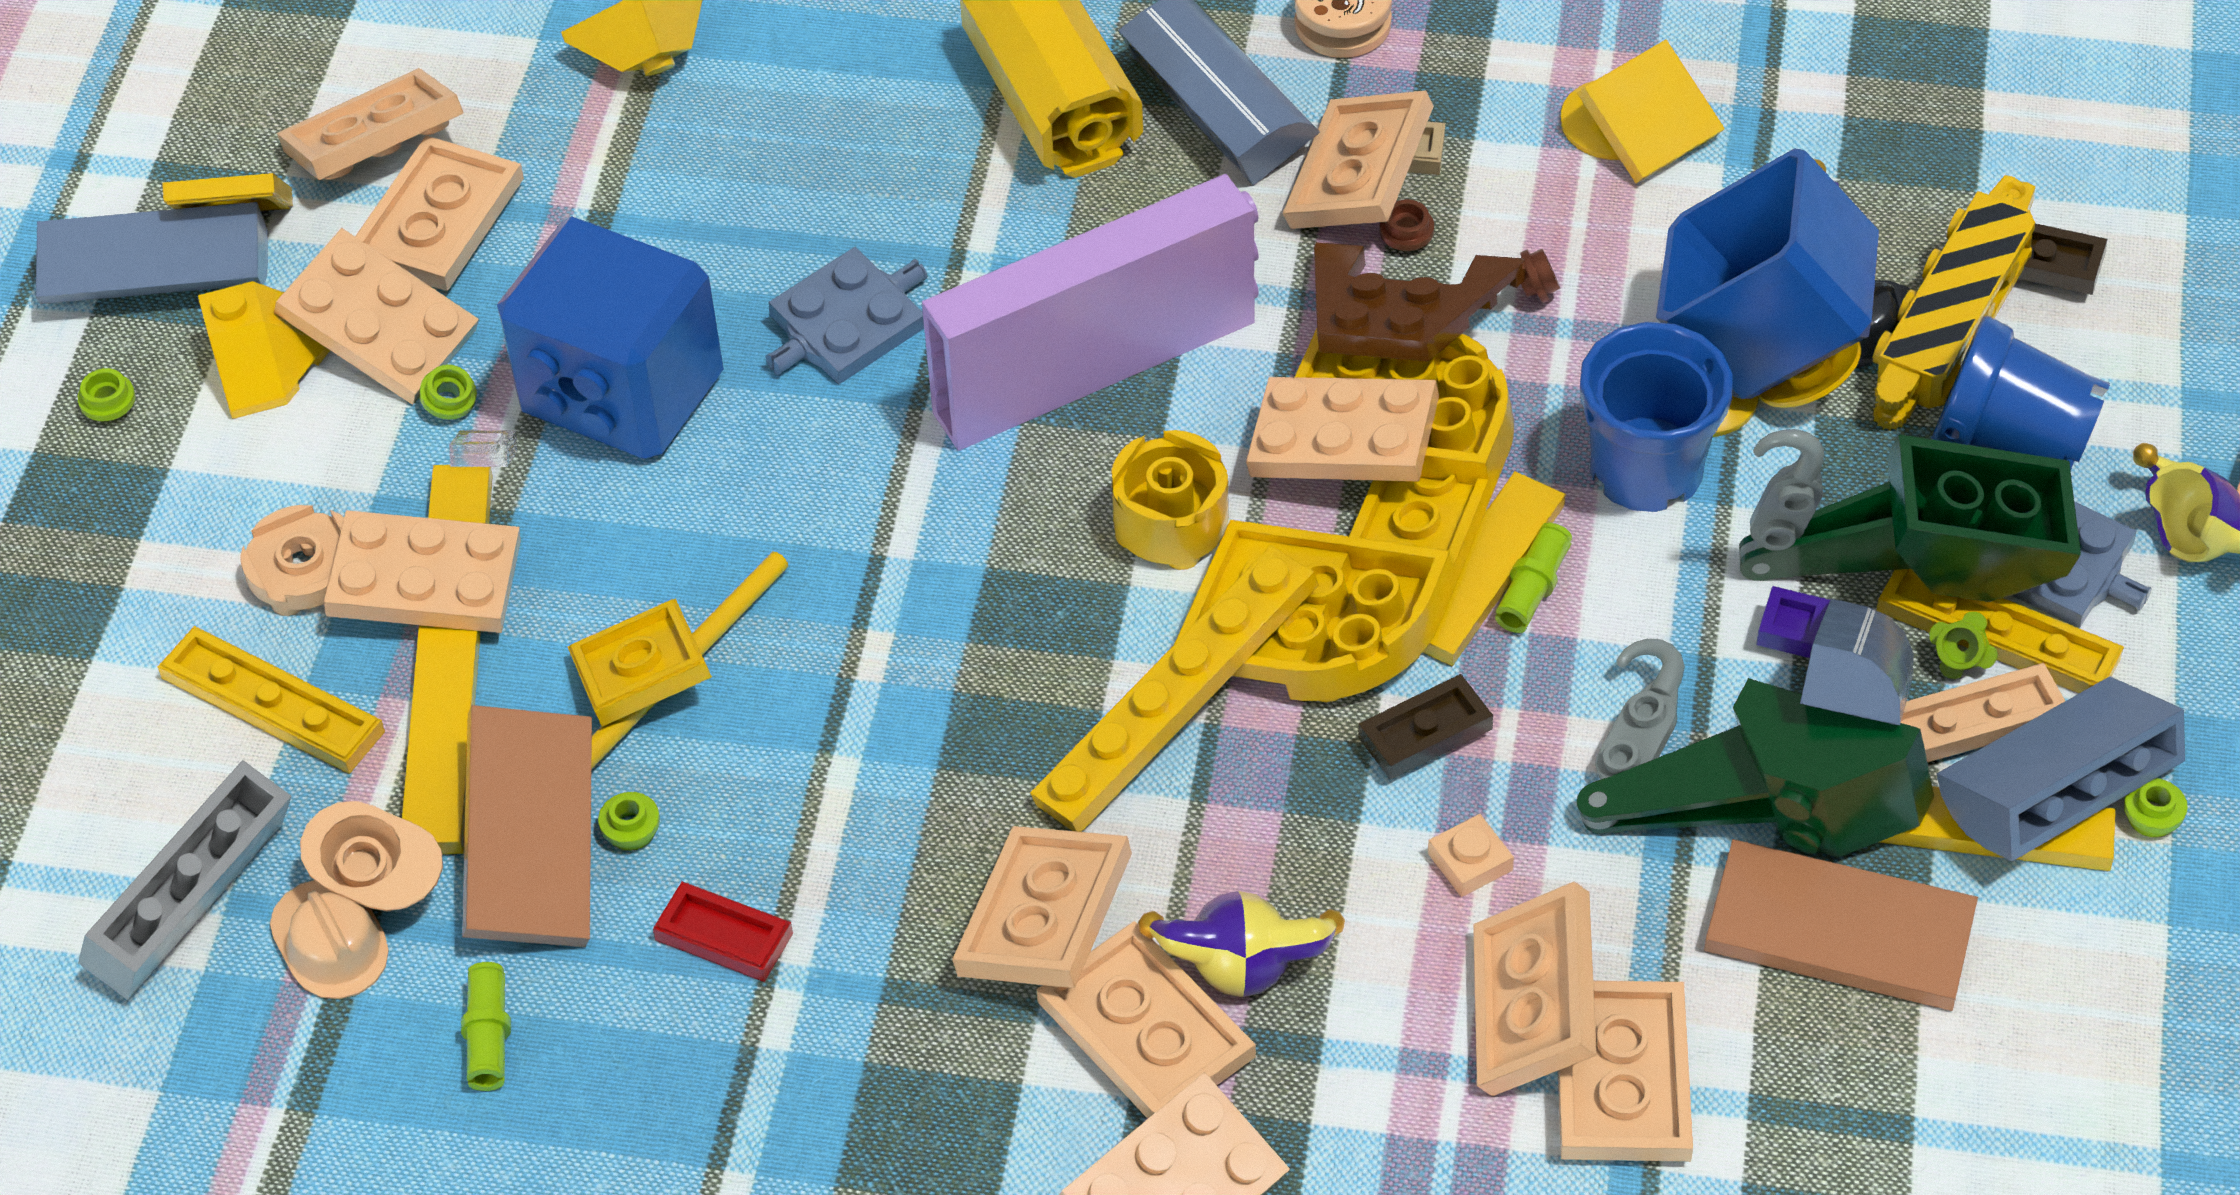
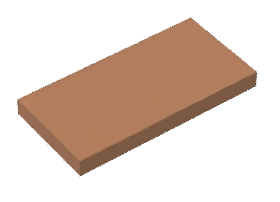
[462,705,592,947]
[1704,839,1978,1011]

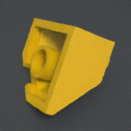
[561,0,703,76]
[198,281,331,419]

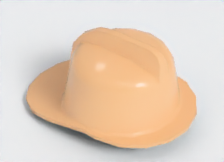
[300,801,443,911]
[270,880,389,999]

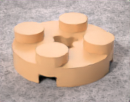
[240,505,344,616]

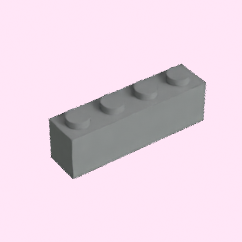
[78,760,292,1000]

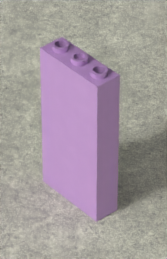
[922,174,1259,451]

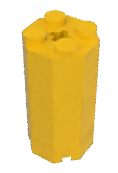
[960,0,1143,178]

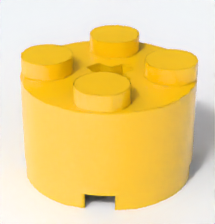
[1112,430,1229,570]

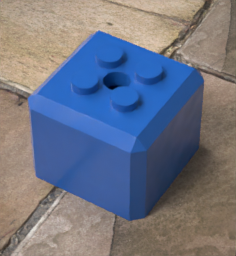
[1656,148,1879,399]
[497,216,724,459]

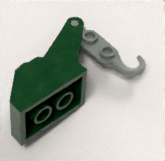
[1739,429,2081,602]
[1577,638,1934,858]

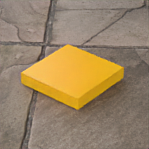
[1577,39,1725,184]
[162,173,293,211]
[568,598,712,727]

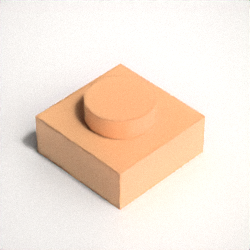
[1428,814,1514,898]

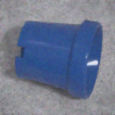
[1931,315,2110,478]
[1580,322,1733,512]

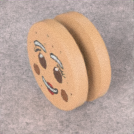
[1294,0,1392,58]

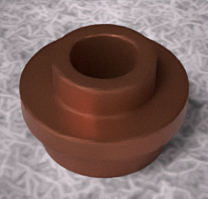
[1379,199,1434,251]
[1520,248,1561,303]

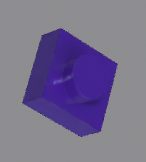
[1756,586,1830,658]

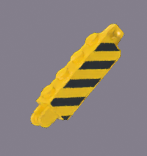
[1873,175,2036,431]

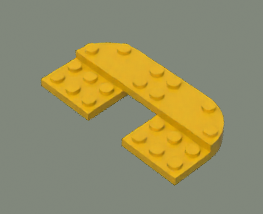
[1174,328,1514,702]

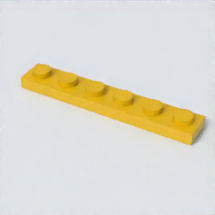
[1030,545,1319,832]

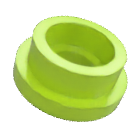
[419,365,477,420]
[77,368,136,421]
[2124,778,2188,837]
[598,792,660,851]

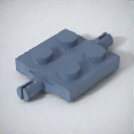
[765,247,928,385]
[2011,501,2152,628]

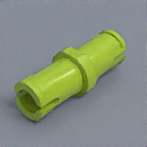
[1495,522,1572,633]
[461,962,511,1091]

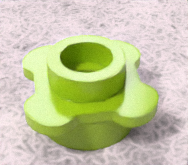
[1929,612,1998,679]

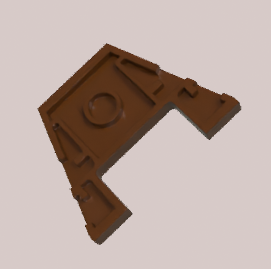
[1314,242,1526,362]

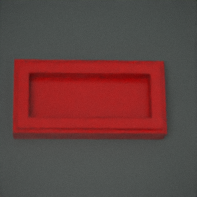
[653,881,793,982]

